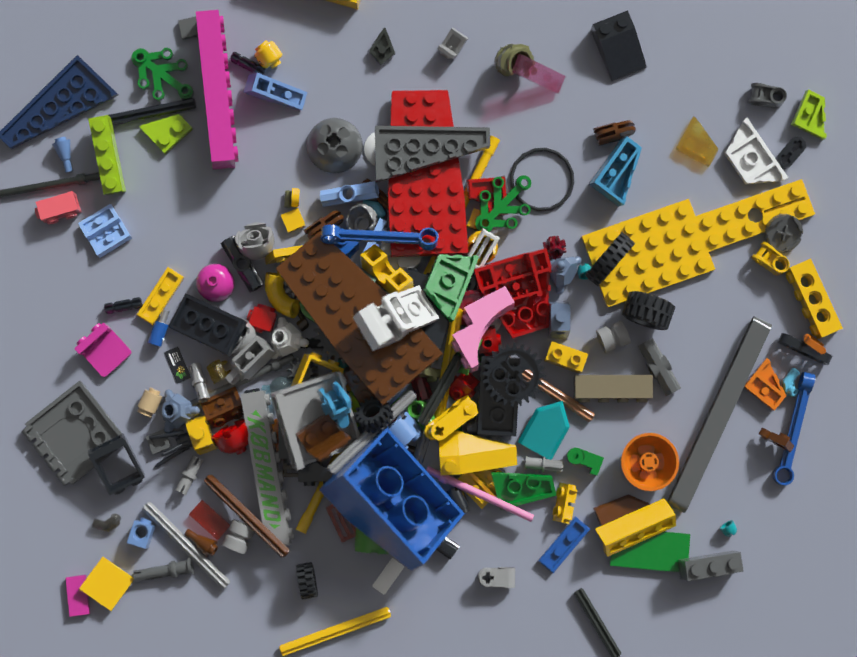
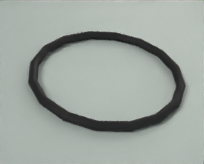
[510,148,574,211]

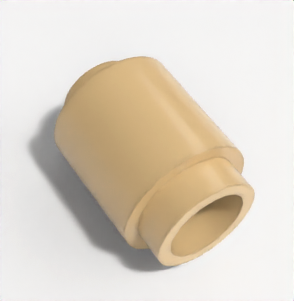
[137,387,162,417]

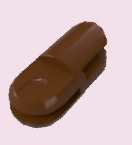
[593,120,636,146]
[303,210,344,240]

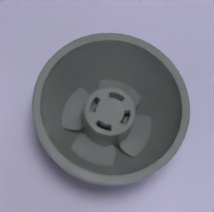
[307,118,363,173]

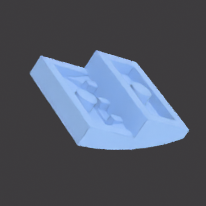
[78,204,132,258]

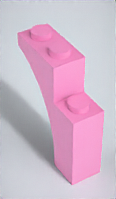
[451,287,515,373]

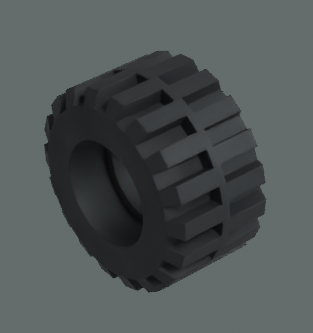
[622,291,675,330]

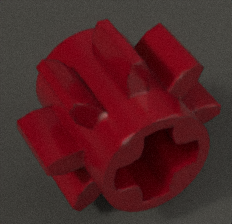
[543,236,566,259]

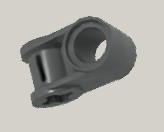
[748,83,787,108]

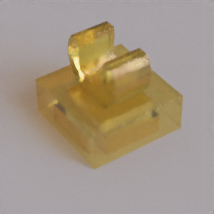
[206,359,231,384]

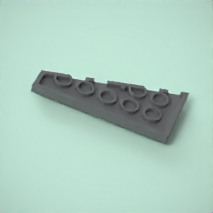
[375,126,490,183]

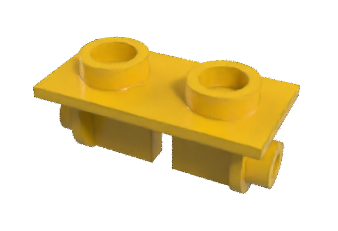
[552,483,577,524]

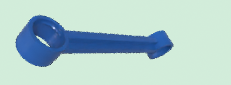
[321,225,438,250]
[773,372,815,485]

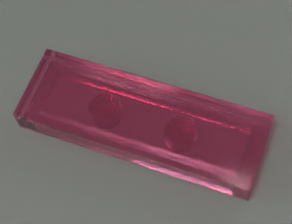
[512,54,566,94]

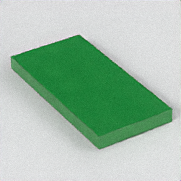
[609,532,690,572]

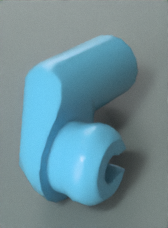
[362,200,386,221]
[782,368,800,397]

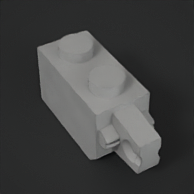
[225,336,276,385]

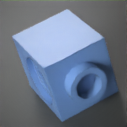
[127,518,156,549]

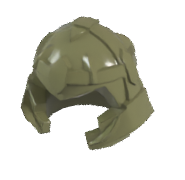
[494,44,534,78]

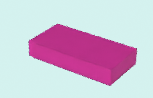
[66,575,90,617]

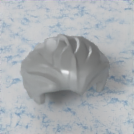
[345,203,378,231]

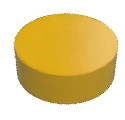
[291,188,300,207]

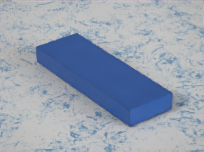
[538,516,590,573]

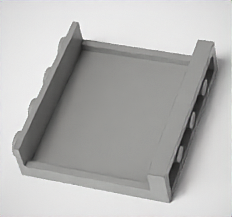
[270,372,362,470]

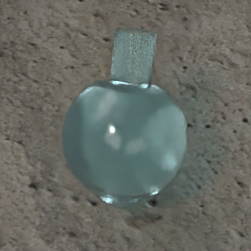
[262,377,292,393]

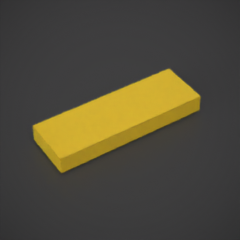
[137,267,184,325]

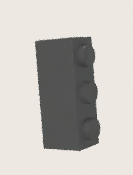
[678,551,744,581]

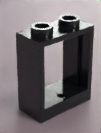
[88,433,145,495]

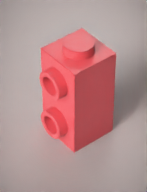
[35,191,81,224]

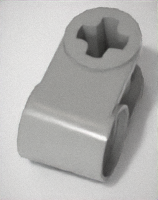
[478,567,515,588]

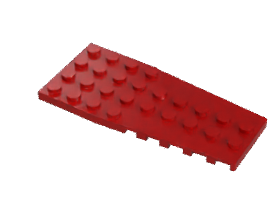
[388,90,468,257]

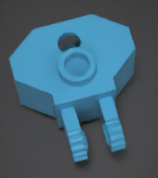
[317,381,352,429]

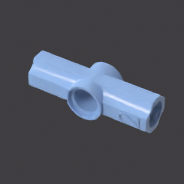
[320,181,379,207]

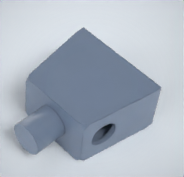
[548,302,570,339]

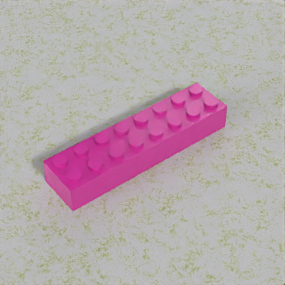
[196,10,239,170]

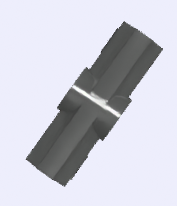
[638,338,681,396]

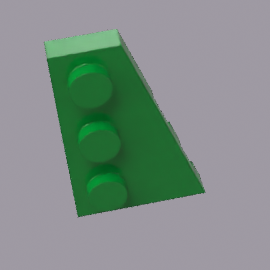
[491,472,557,510]

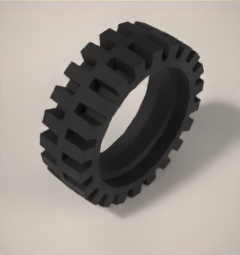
[585,232,635,286]

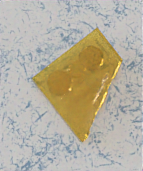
[676,116,719,167]

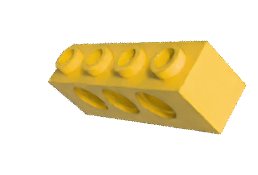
[786,259,843,339]

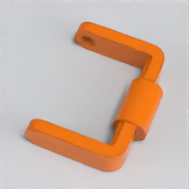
[803,333,826,354]

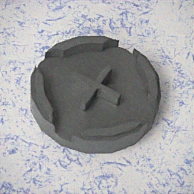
[764,214,803,252]

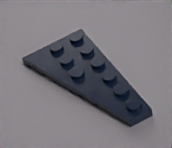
[0,55,118,149]

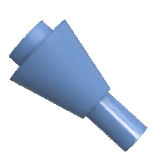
[52,137,73,173]

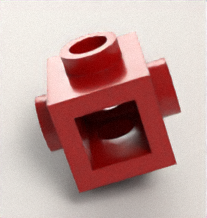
[479,325,502,356]
[449,373,480,401]

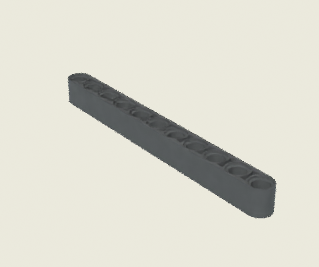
[667,316,772,513]

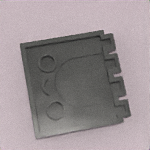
[22,381,122,486]

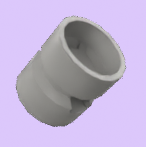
[596,321,631,353]
[222,519,254,554]

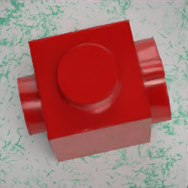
[247,304,278,334]

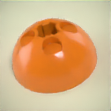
[621,433,679,491]

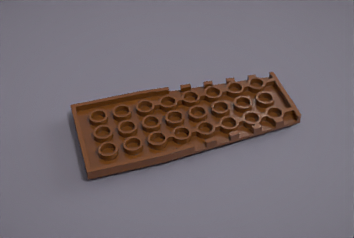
[276,232,443,406]

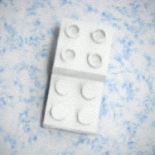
[353,286,439,351]

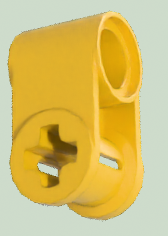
[751,242,790,276]

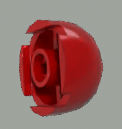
[212,419,249,455]

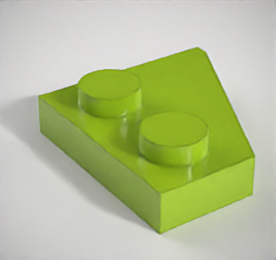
[791,89,827,140]
[140,114,193,155]

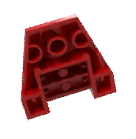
[474,248,552,338]

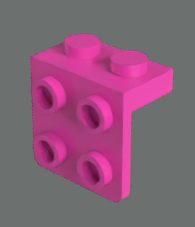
[74,323,132,377]

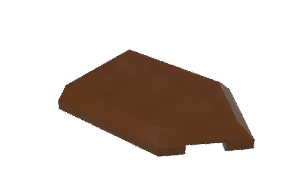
[593,494,650,526]

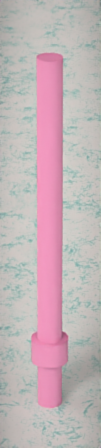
[426,466,534,522]

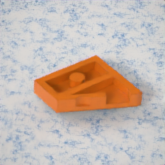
[744,358,786,411]

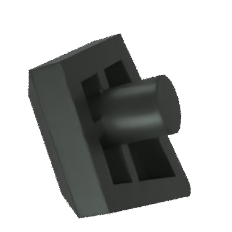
[369,27,395,65]

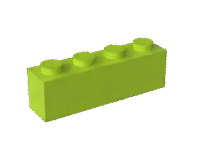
[88,115,126,195]

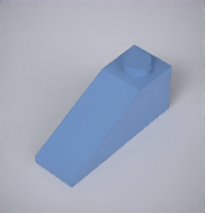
[243,73,307,110]

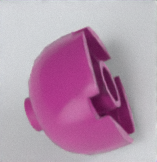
[196,264,235,302]

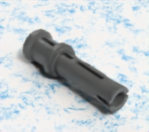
[133,558,194,583]

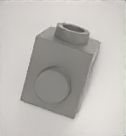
[437,28,468,59]

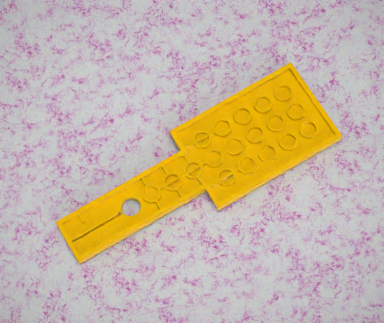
[581,179,815,308]

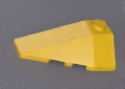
[438,430,517,476]

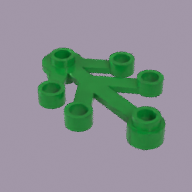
[131,48,194,101]
[475,175,531,232]

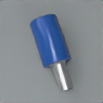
[147,309,169,347]

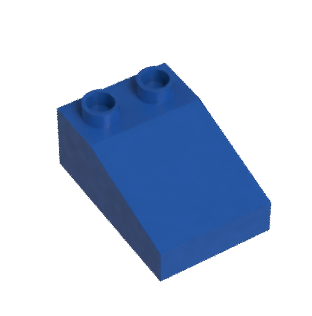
[319,427,465,570]

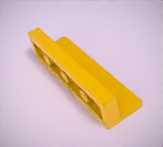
[596,499,676,557]

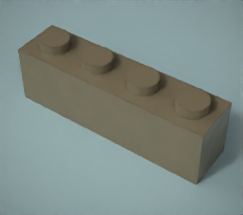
[573,375,653,403]

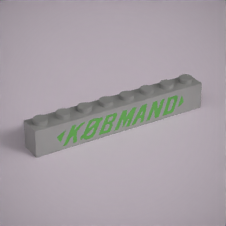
[240,390,294,548]

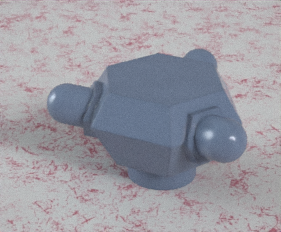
[550,256,582,294]
[162,389,200,433]

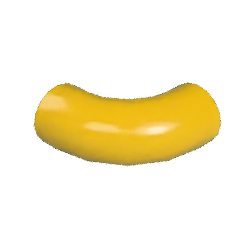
[265,272,300,318]

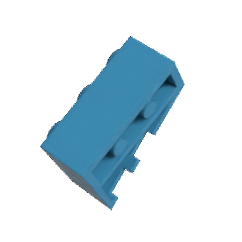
[589,136,642,207]

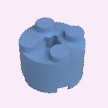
[387,411,422,449]

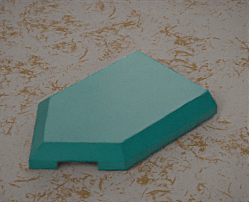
[518,401,570,460]

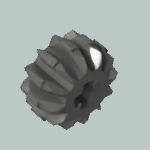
[286,357,319,385]

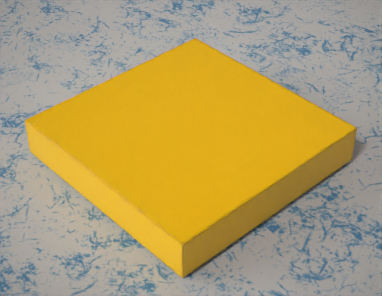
[79,556,134,611]

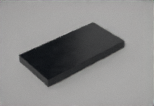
[169,293,247,357]

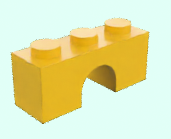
[360,244,414,294]

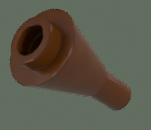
[184,529,218,557]

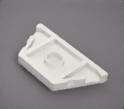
[724,118,788,185]

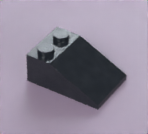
[590,10,647,81]

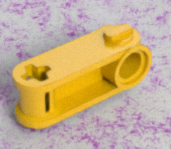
[424,395,479,440]

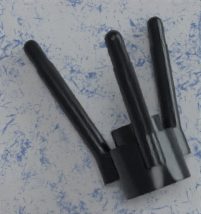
[149,430,193,468]

